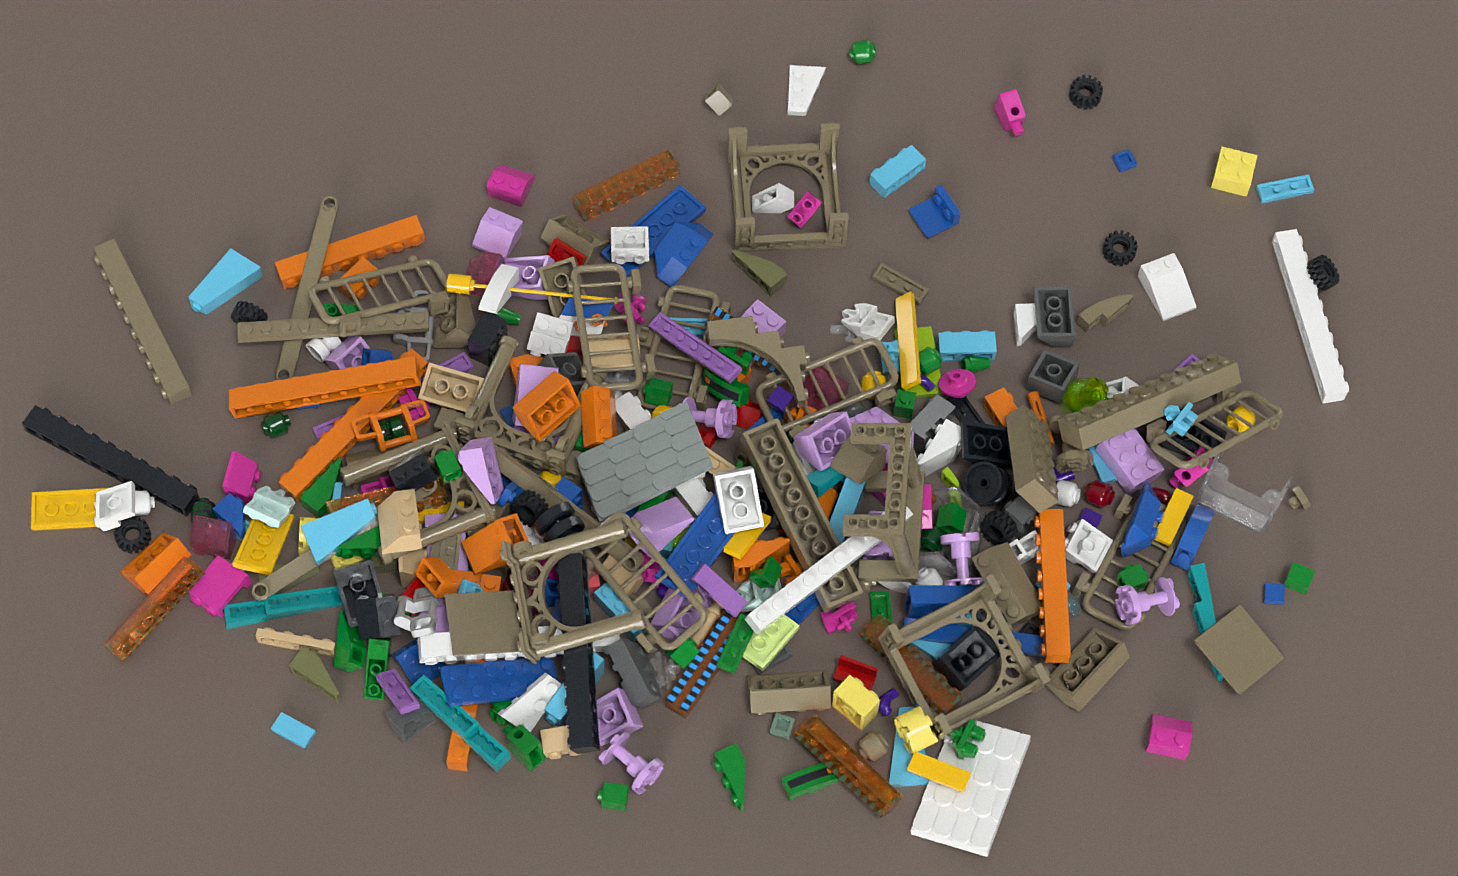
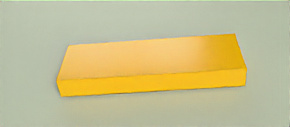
[1154,488,1194,547]
[724,513,771,560]
[907,752,971,793]

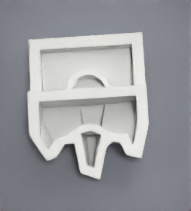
[841,303,895,340]

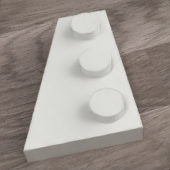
[788,65,826,116]
[497,673,562,732]

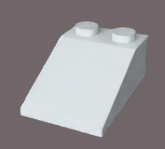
[1138,253,1196,321]
[713,466,764,534]

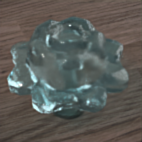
[1068,597,1081,616]

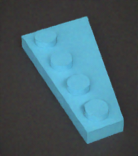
[888,707,929,788]

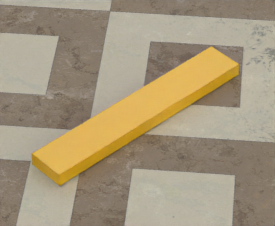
[895,291,921,390]

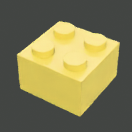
[1211,147,1257,197]
[832,675,880,731]

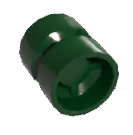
[378,416,405,441]

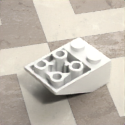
[917,419,962,477]

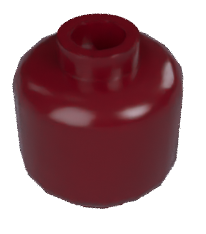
[1084,480,1115,508]

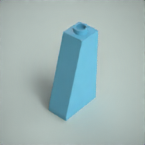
[189,248,263,315]
[829,477,866,545]
[301,499,378,565]
[544,652,604,727]

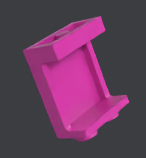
[189,555,252,618]

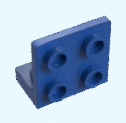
[909,184,961,238]
[391,638,447,685]

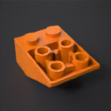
[461,513,529,575]
[730,537,790,583]

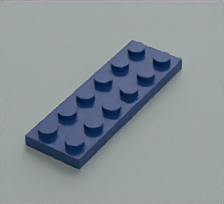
[601,185,706,277]
[655,492,736,600]
[440,657,559,707]

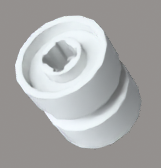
[306,337,342,363]

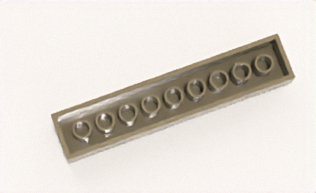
[1058,354,1241,450]
[740,418,864,613]

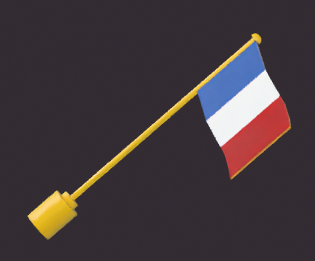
[447,273,618,355]

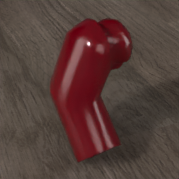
[1152,487,1170,503]

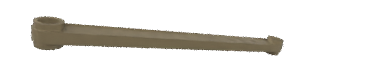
[276,196,339,380]
[477,437,644,571]
[252,480,437,601]

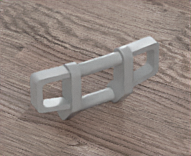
[393,290,436,363]
[394,587,440,638]

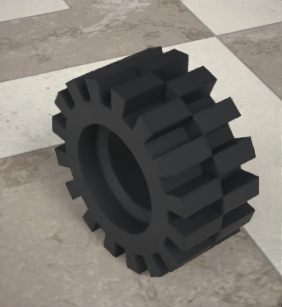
[1069,75,1103,110]
[1102,230,1138,266]
[1307,254,1340,291]
[231,301,268,325]
[512,490,549,527]
[979,510,1018,545]
[114,516,151,554]

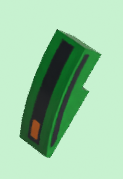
[702,367,750,407]
[781,760,843,801]

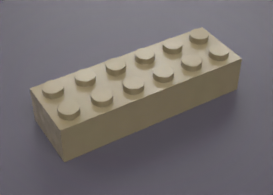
[1006,405,1059,513]

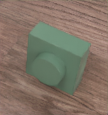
[770,713,795,739]

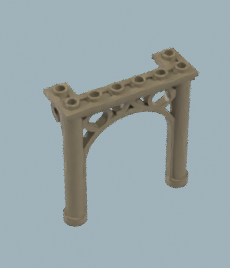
[455,336,608,476]
[340,422,497,565]
[500,518,647,664]

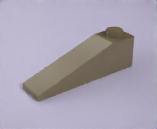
[433,272,476,348]

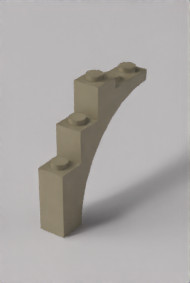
[707,316,810,407]

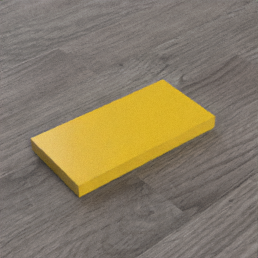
[31,488,109,531]
[233,514,295,576]

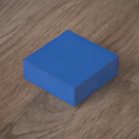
[1112,149,1137,173]
[1264,583,1285,605]

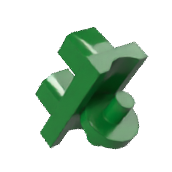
[718,346,752,376]
[950,719,986,760]

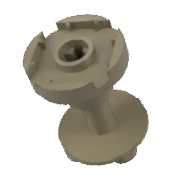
[1048,412,1094,473]

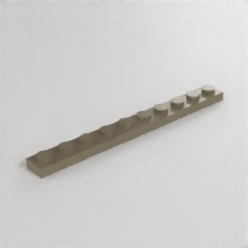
[237,311,429,343]

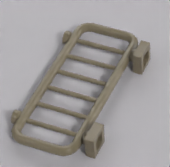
[309,256,451,337]
[567,263,656,391]
[635,285,731,411]
[755,337,899,444]
[1146,385,1284,469]
[1072,494,1187,631]
[582,512,707,654]

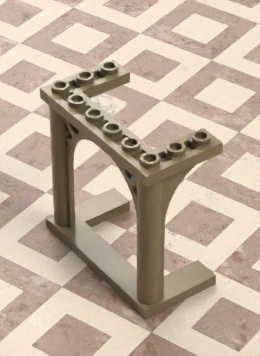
[727,122,849,252]
[843,423,925,582]
[878,574,1051,744]

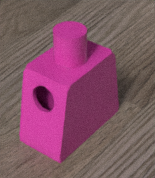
[994,89,1026,136]
[1170,446,1214,488]

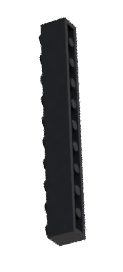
[22,405,200,517]
[556,552,600,754]

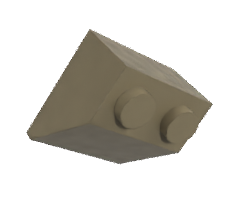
[830,437,887,484]

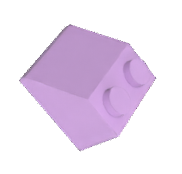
[472,207,523,260]
[325,336,370,370]

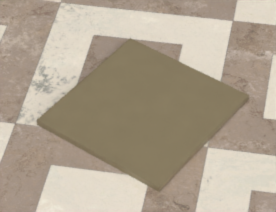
[444,591,520,656]
[1194,605,1284,695]

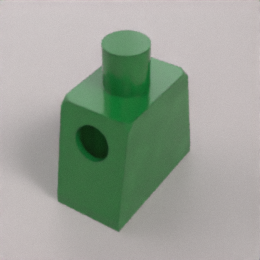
[503,724,546,772]

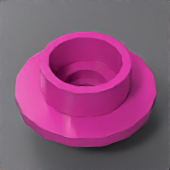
[939,369,976,398]

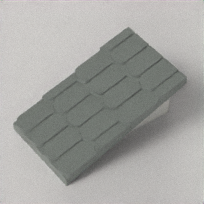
[576,401,712,524]

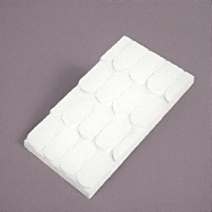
[911,721,1031,857]

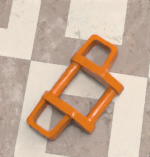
[351,399,430,453]

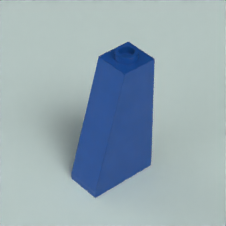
[904,585,976,619]

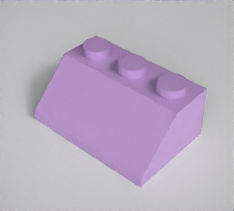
[793,411,851,471]
[651,586,713,641]

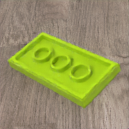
[894,326,944,399]

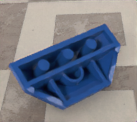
[654,222,714,287]
[1121,481,1164,557]

